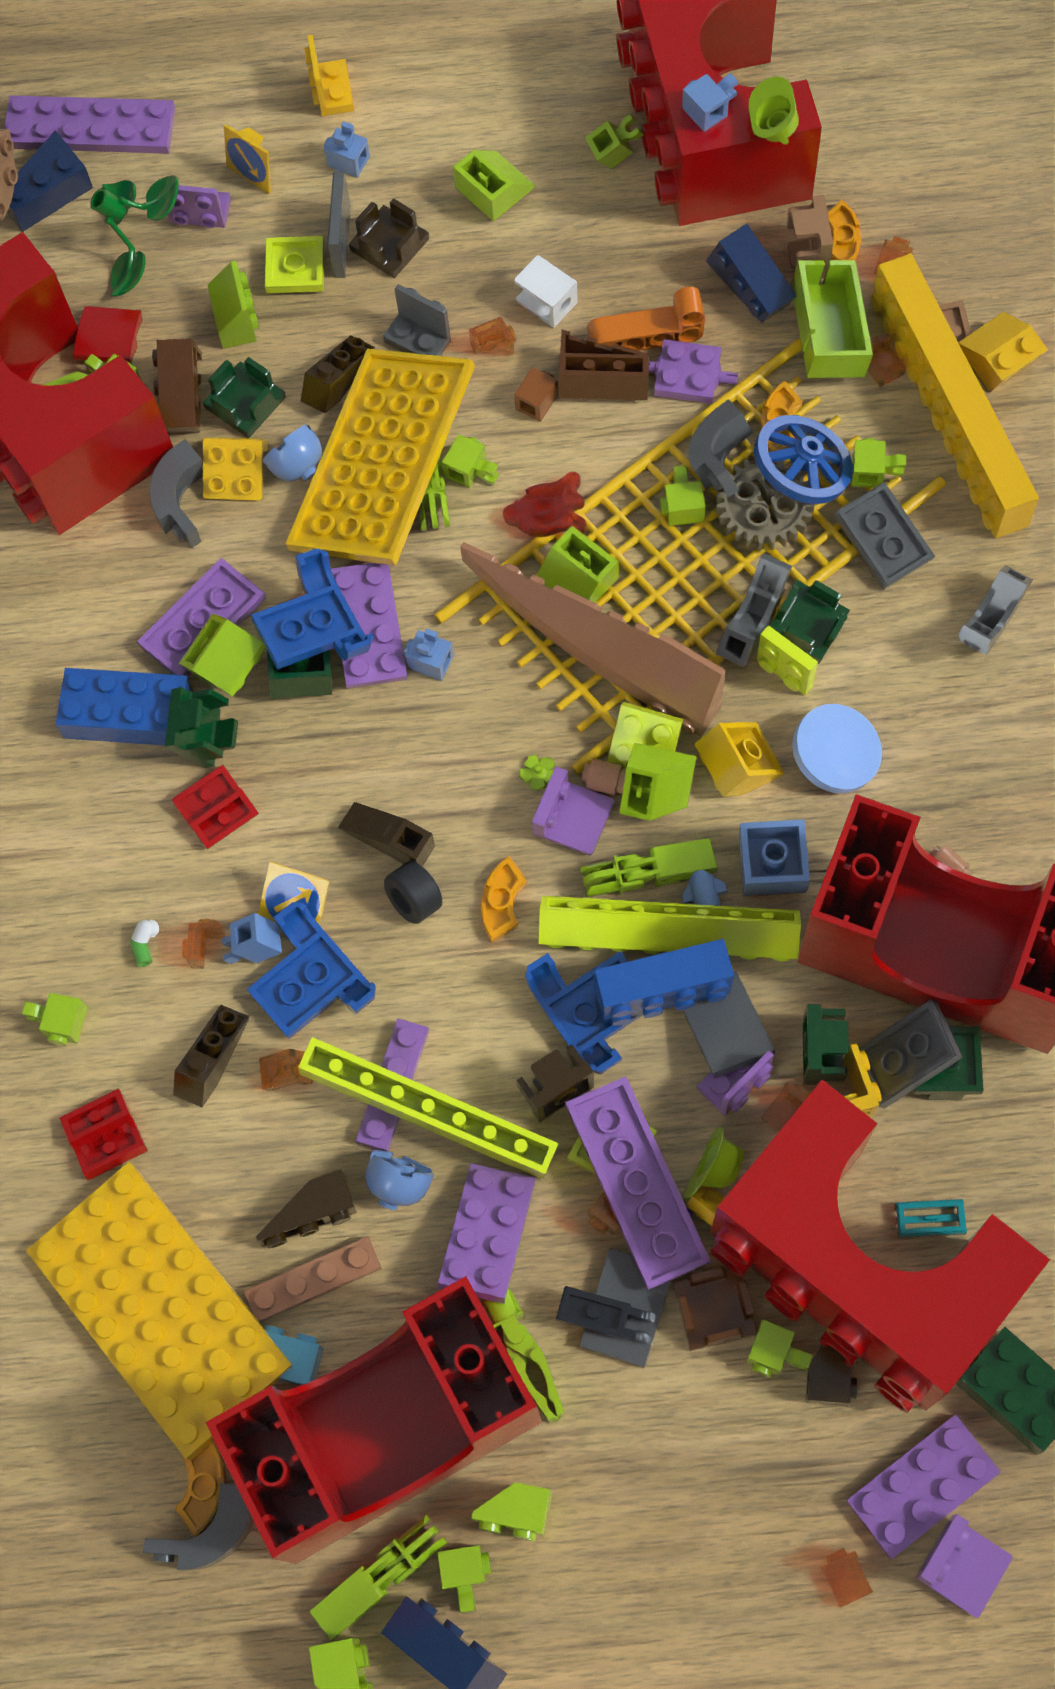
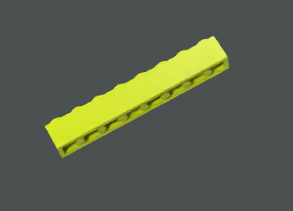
[539,896,801,961]
[298,1037,558,1179]

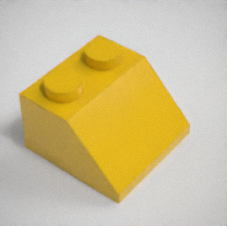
[958,312,1048,392]
[694,722,785,797]

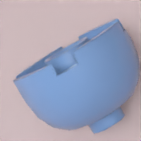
[262,425,322,482]
[365,1150,434,1210]

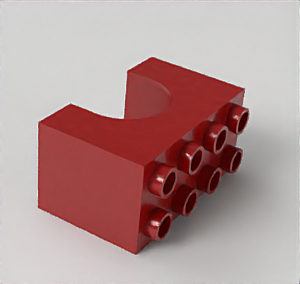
[616,0,822,226]
[0,232,173,535]
[797,794,1055,1054]
[710,1080,1051,1413]
[205,1276,542,1564]

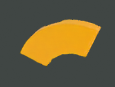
[827,199,861,261]
[760,381,803,452]
[481,856,527,943]
[175,1439,225,1537]

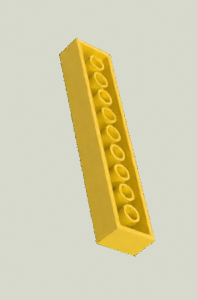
[871,253,1039,539]

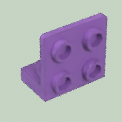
[168,185,231,228]
[532,766,614,856]
[696,1051,774,1116]
[915,1514,1012,1618]

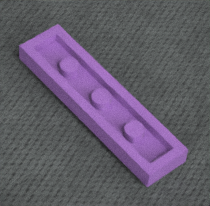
[356,1018,429,1151]

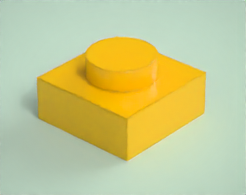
[686,1186,725,1226]

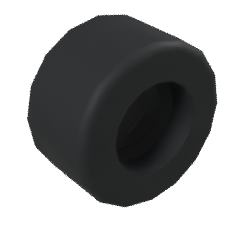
[384,861,443,924]

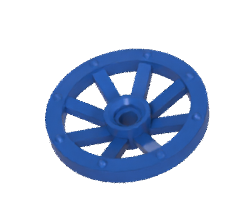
[754,415,853,504]

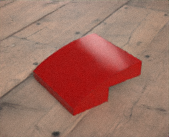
[73,306,143,364]
[171,764,259,850]
[59,1088,148,1181]

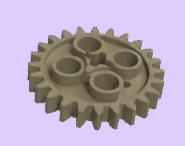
[716,459,815,550]

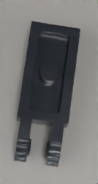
[556,1286,657,1344]

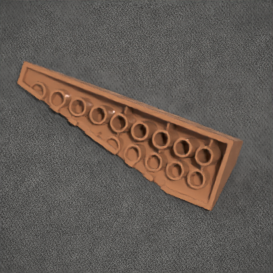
[460,542,725,737]

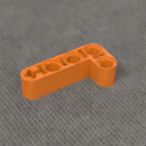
[587,287,705,351]

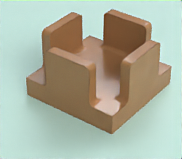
[786,195,833,279]

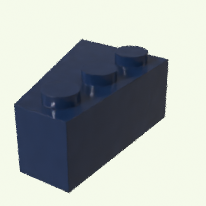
[7,130,93,232]
[706,223,797,323]
[381,1596,507,1689]

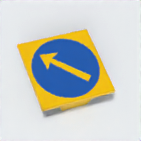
[223,124,271,194]
[258,861,330,925]

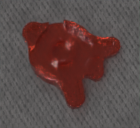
[503,472,587,537]

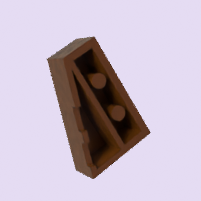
[559,329,649,400]
[152,338,202,434]

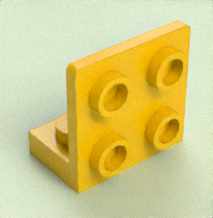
[304,35,355,116]
[203,437,268,501]
[843,1043,882,1118]

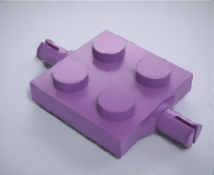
[649,339,738,404]

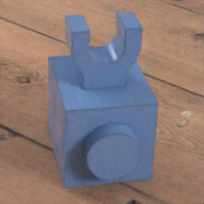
[682,73,738,132]
[323,121,370,178]
[404,628,454,681]
[221,913,282,964]

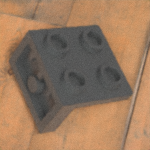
[383,284,451,356]

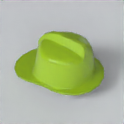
[749,76,799,145]
[684,1126,744,1199]

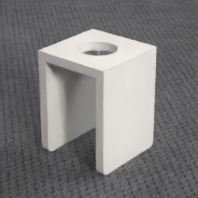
[515,255,578,328]

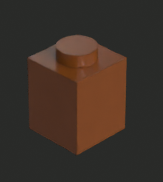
[514,367,558,422]

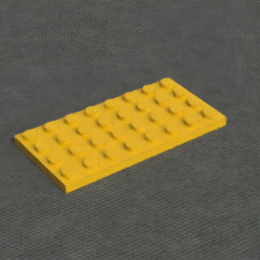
[285,349,475,566]
[26,1162,293,1460]

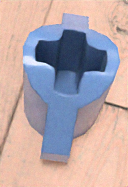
[682,870,728,906]

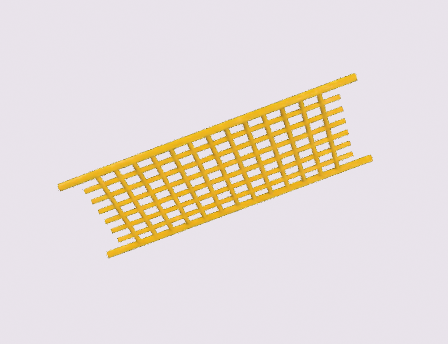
[434,338,946,775]

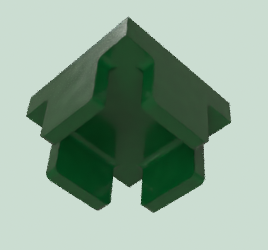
[203,357,286,438]
[770,580,850,664]
[164,687,238,768]
[802,1004,849,1085]
[914,1026,984,1101]

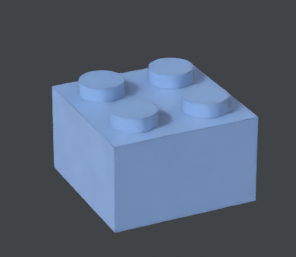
[738,820,810,896]

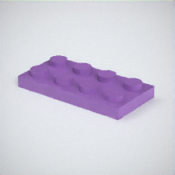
[137,558,266,677]
[331,563,407,689]
[438,1163,535,1304]
[846,1414,1001,1560]

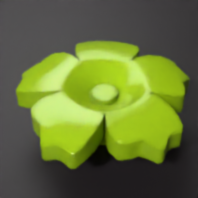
[519,754,555,791]

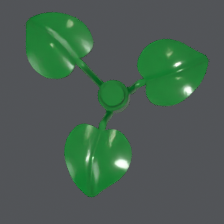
[90,175,179,297]

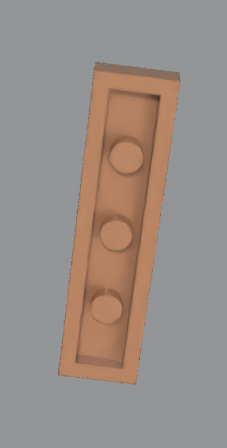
[244,1236,382,1323]

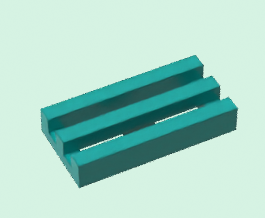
[895,1199,967,1238]

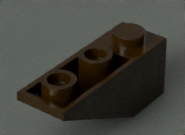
[300,335,375,414]
[338,802,435,866]
[173,1005,250,1108]
[256,1169,357,1248]
[806,1344,858,1407]

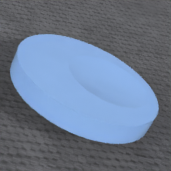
[792,704,882,793]

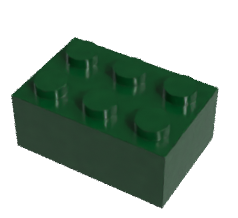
[956,1327,1055,1455]

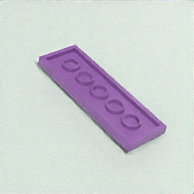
[4,95,176,154]
[565,1076,711,1291]

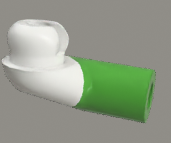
[130,919,159,967]

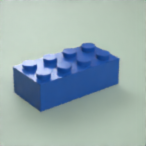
[55,668,193,746]
[594,939,734,1026]

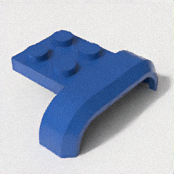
[251,548,373,669]
[247,902,376,1039]
[525,951,643,1075]

